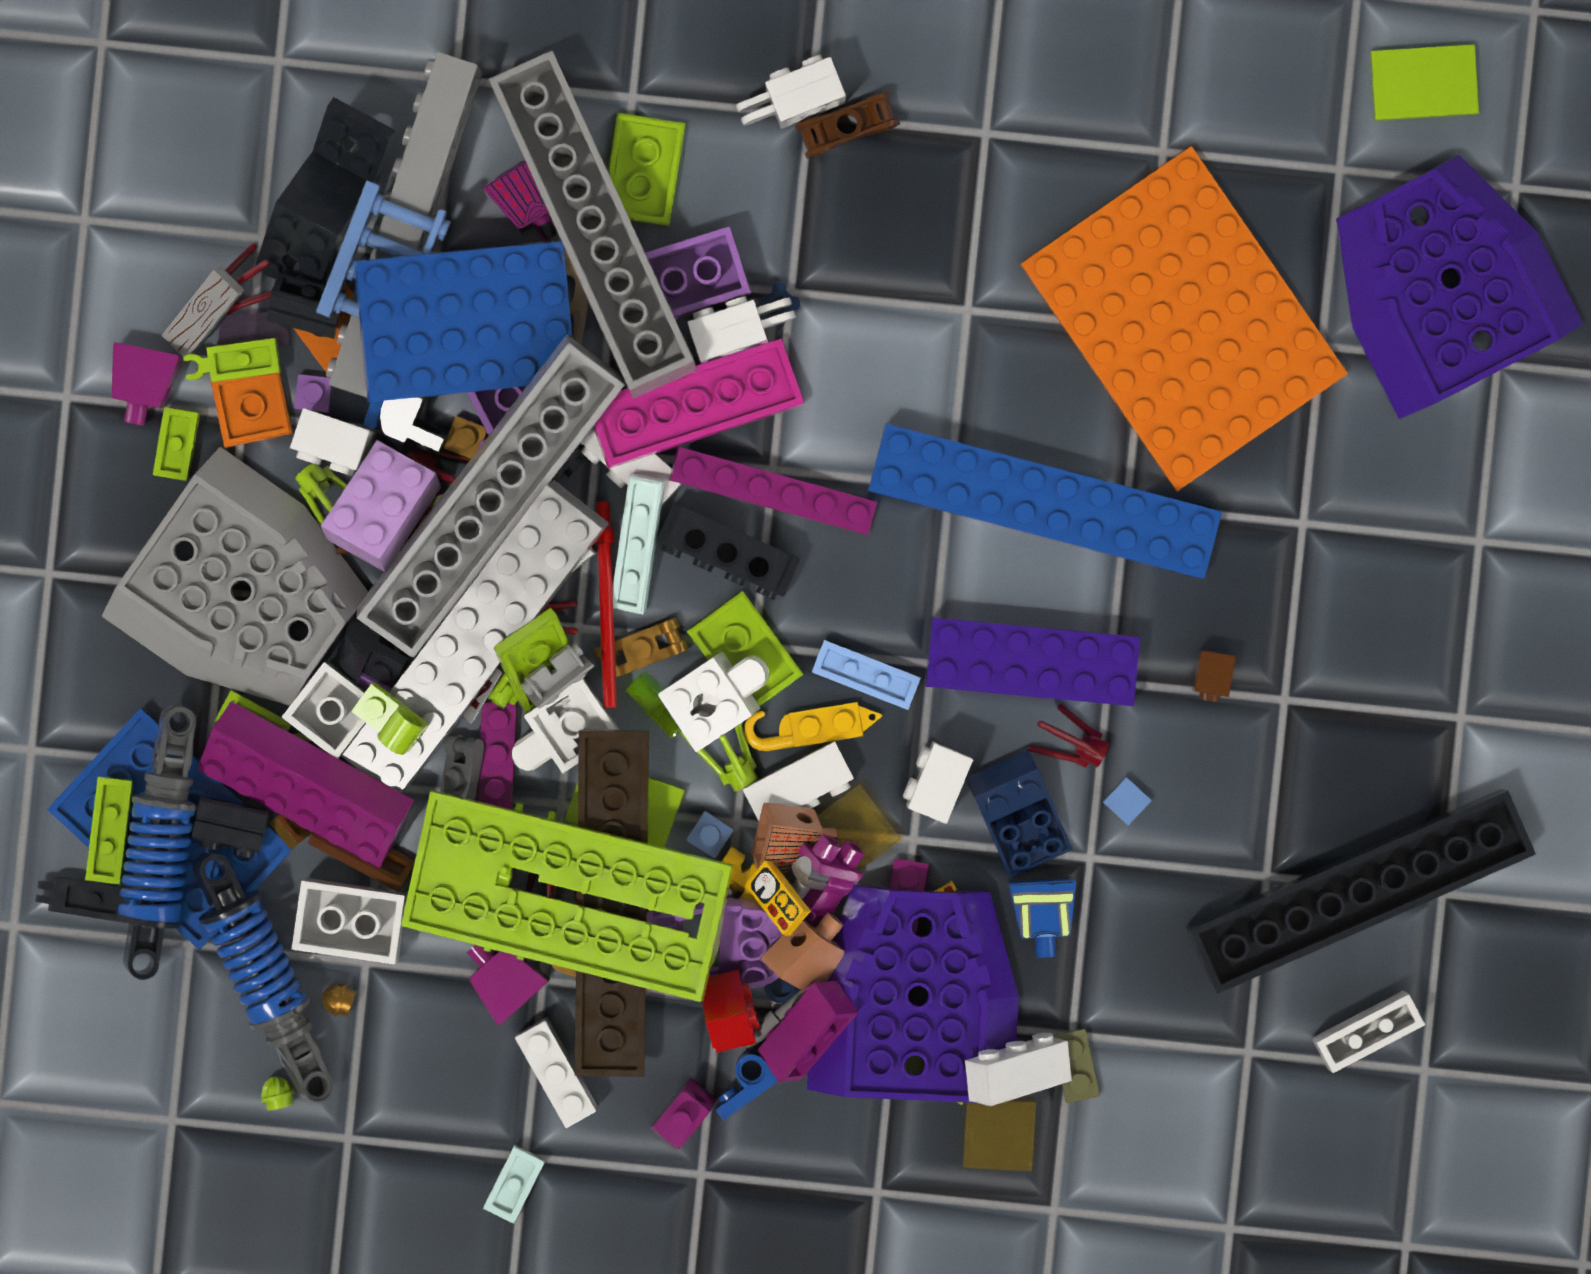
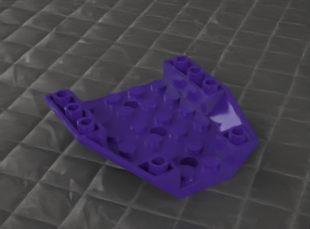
[1336,155,1583,419]
[807,885,1019,1103]

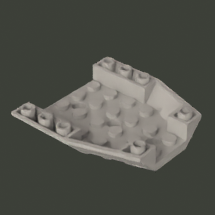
[102,447,369,706]

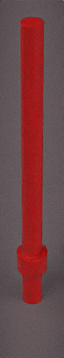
[594,502,617,709]

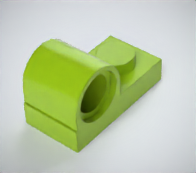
[351,682,429,755]

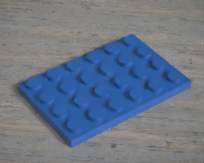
[354,241,572,403]
[47,708,294,950]

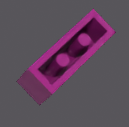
[757,981,859,1082]

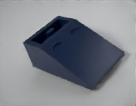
[965,750,1073,878]

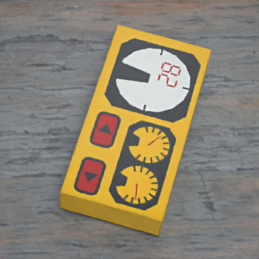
[745,861,811,935]

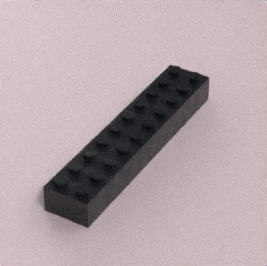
[1186,789,1536,994]

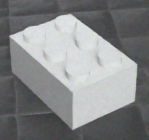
[292,878,408,964]

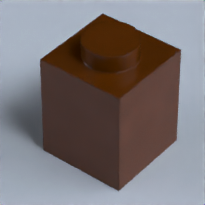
[1191,650,1236,702]

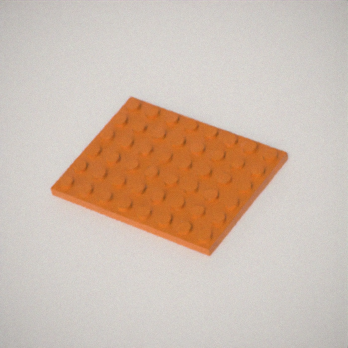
[1020,146,1348,492]

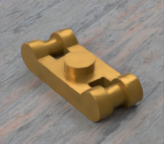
[593,617,689,678]

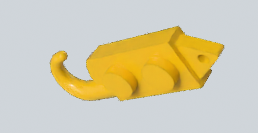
[744,702,882,751]

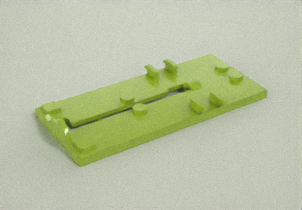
[401,790,734,1002]

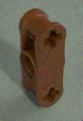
[795,91,900,159]

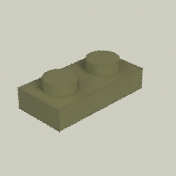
[1053,1028,1100,1104]

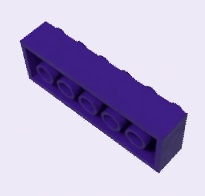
[925,617,1140,706]

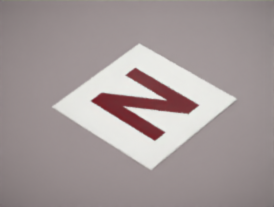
[463,669,502,724]

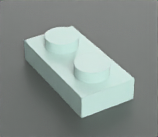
[483,1145,545,1224]

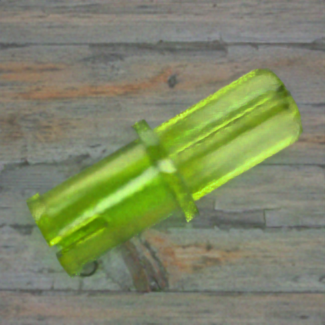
[625,676,681,738]

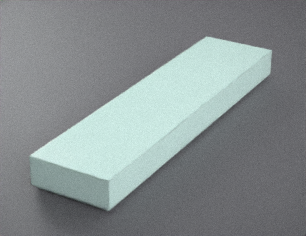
[613,473,665,615]

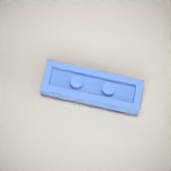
[812,640,921,710]

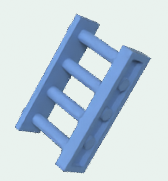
[316,181,450,318]

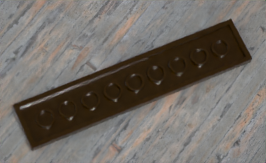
[575,729,649,1077]

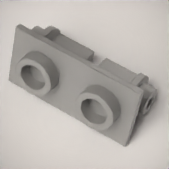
[520,643,594,709]

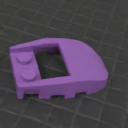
[646,898,783,993]

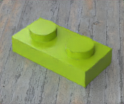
[153,407,200,481]

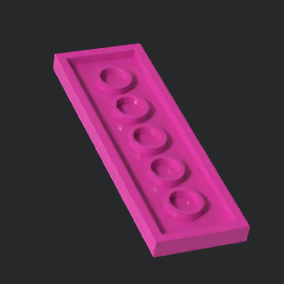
[593,339,804,469]

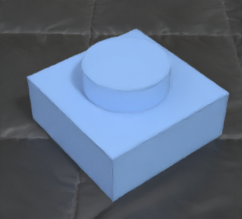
[686,811,734,859]

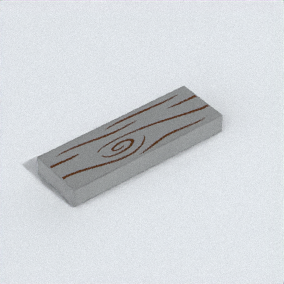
[161,266,244,357]

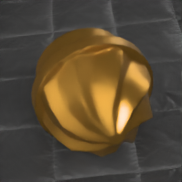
[322,983,356,1017]

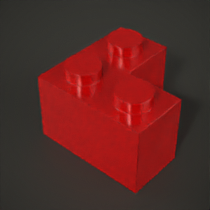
[702,970,760,1053]

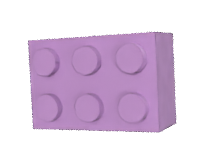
[321,440,441,572]

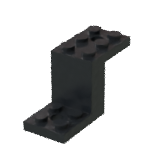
[255,97,395,284]

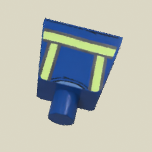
[1008,878,1076,958]

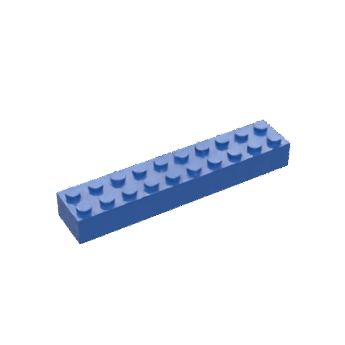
[868,423,1222,579]

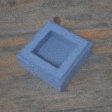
[1102,777,1152,826]

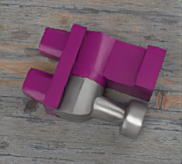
[792,834,865,927]

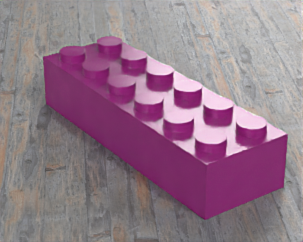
[197,701,415,868]

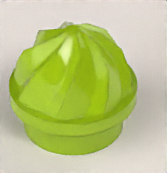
[261,1076,295,1111]

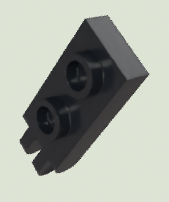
[35,876,131,923]

